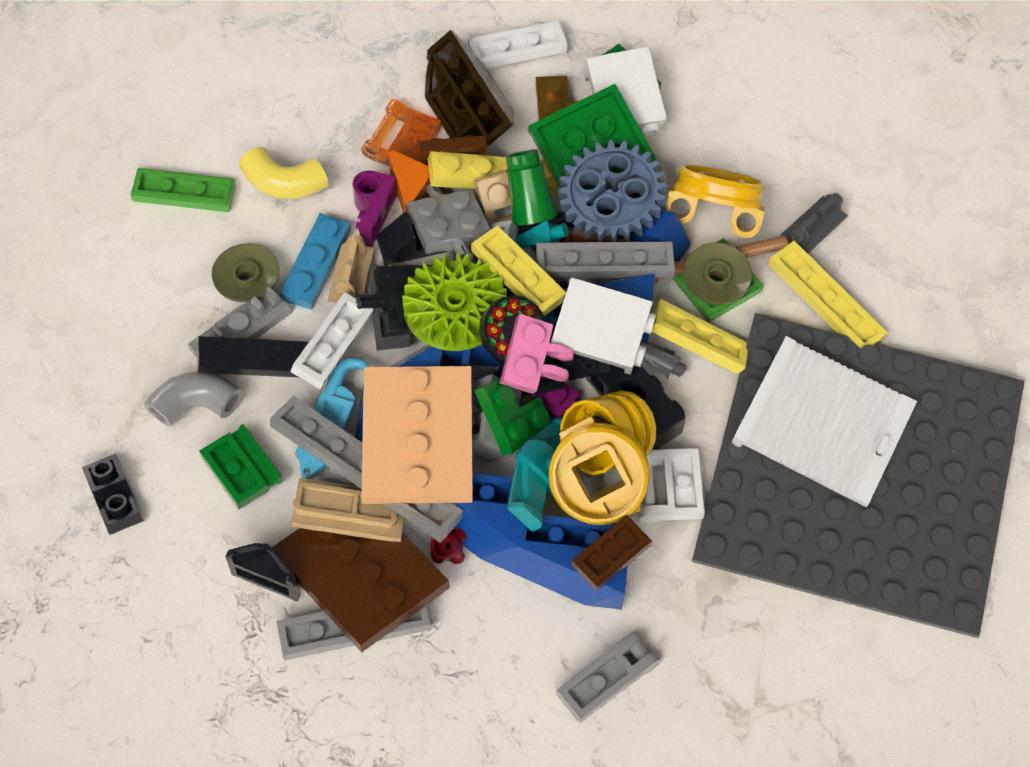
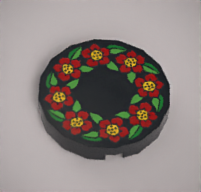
[479,295,546,365]

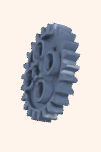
[558,140,667,242]

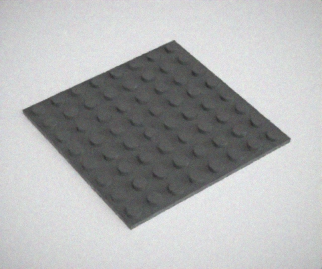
[692,313,1025,638]

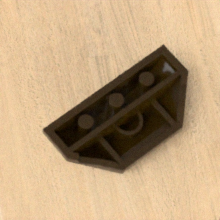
[425,29,514,146]

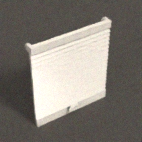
[732,336,917,507]

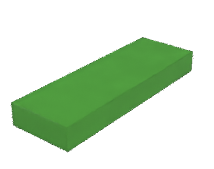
[131,168,236,212]

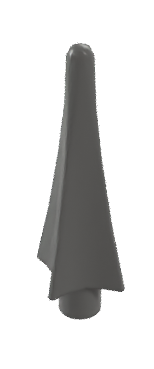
[640,340,686,378]

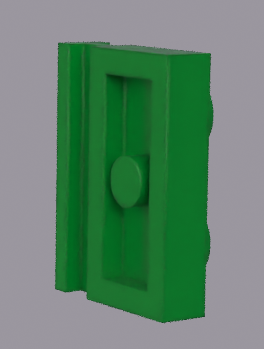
[199,424,283,509]

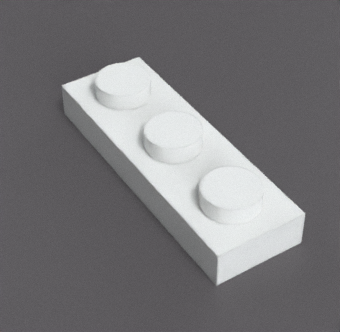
[468,20,568,69]
[291,292,374,390]

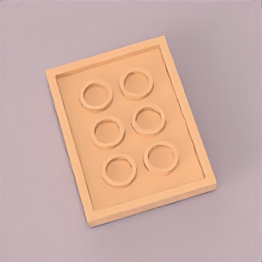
[361,366,473,504]

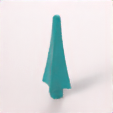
[515,220,569,249]

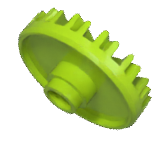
[402,254,507,351]

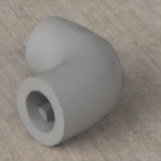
[143,372,243,426]

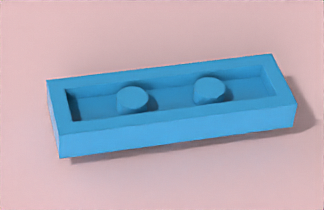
[280,213,351,310]

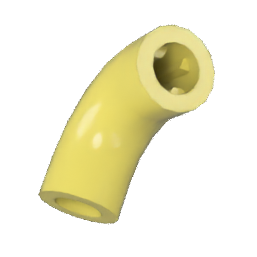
[239,147,329,199]

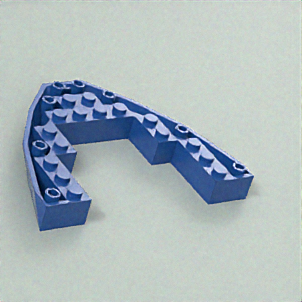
[354,274,655,610]

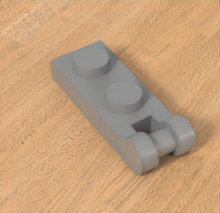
[556,631,661,723]

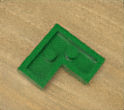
[474,377,551,456]

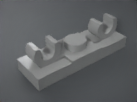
[188,286,292,357]

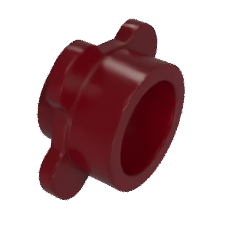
[430,528,466,565]

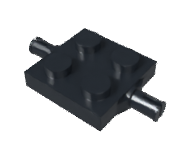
[356,265,432,335]

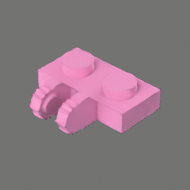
[500,314,574,394]

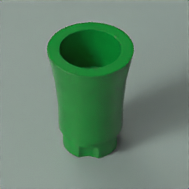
[506,149,558,226]

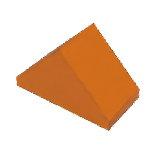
[388,150,434,222]

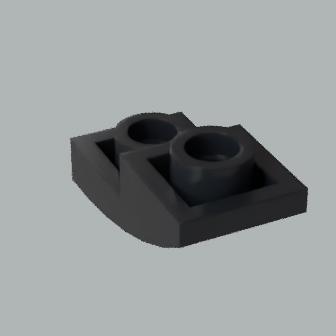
[82,454,143,535]

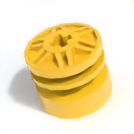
[560,390,656,475]

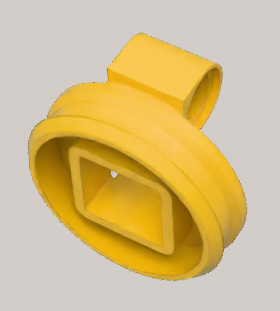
[666,165,766,238]
[549,414,650,525]

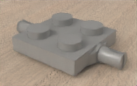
[407,184,491,261]

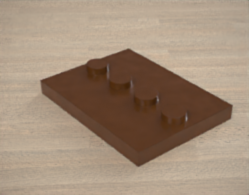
[272,528,450,652]

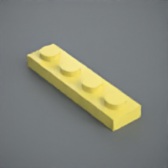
[428,151,559,195]
[768,241,888,349]

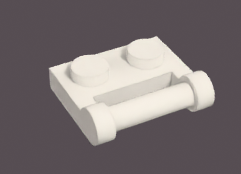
[638,448,705,524]

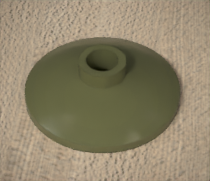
[212,243,280,302]
[684,243,752,305]

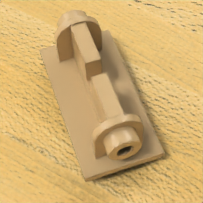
[328,235,374,303]

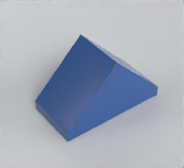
[630,210,691,262]

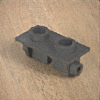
[780,193,848,253]

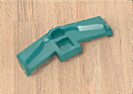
[507,417,563,532]

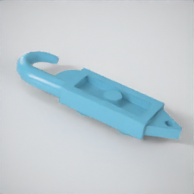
[295,357,370,479]

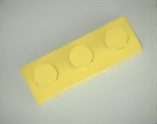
[471,225,566,316]
[651,299,748,375]

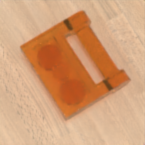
[361,99,441,166]

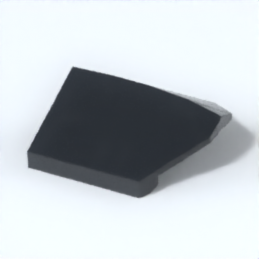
[225,543,300,601]

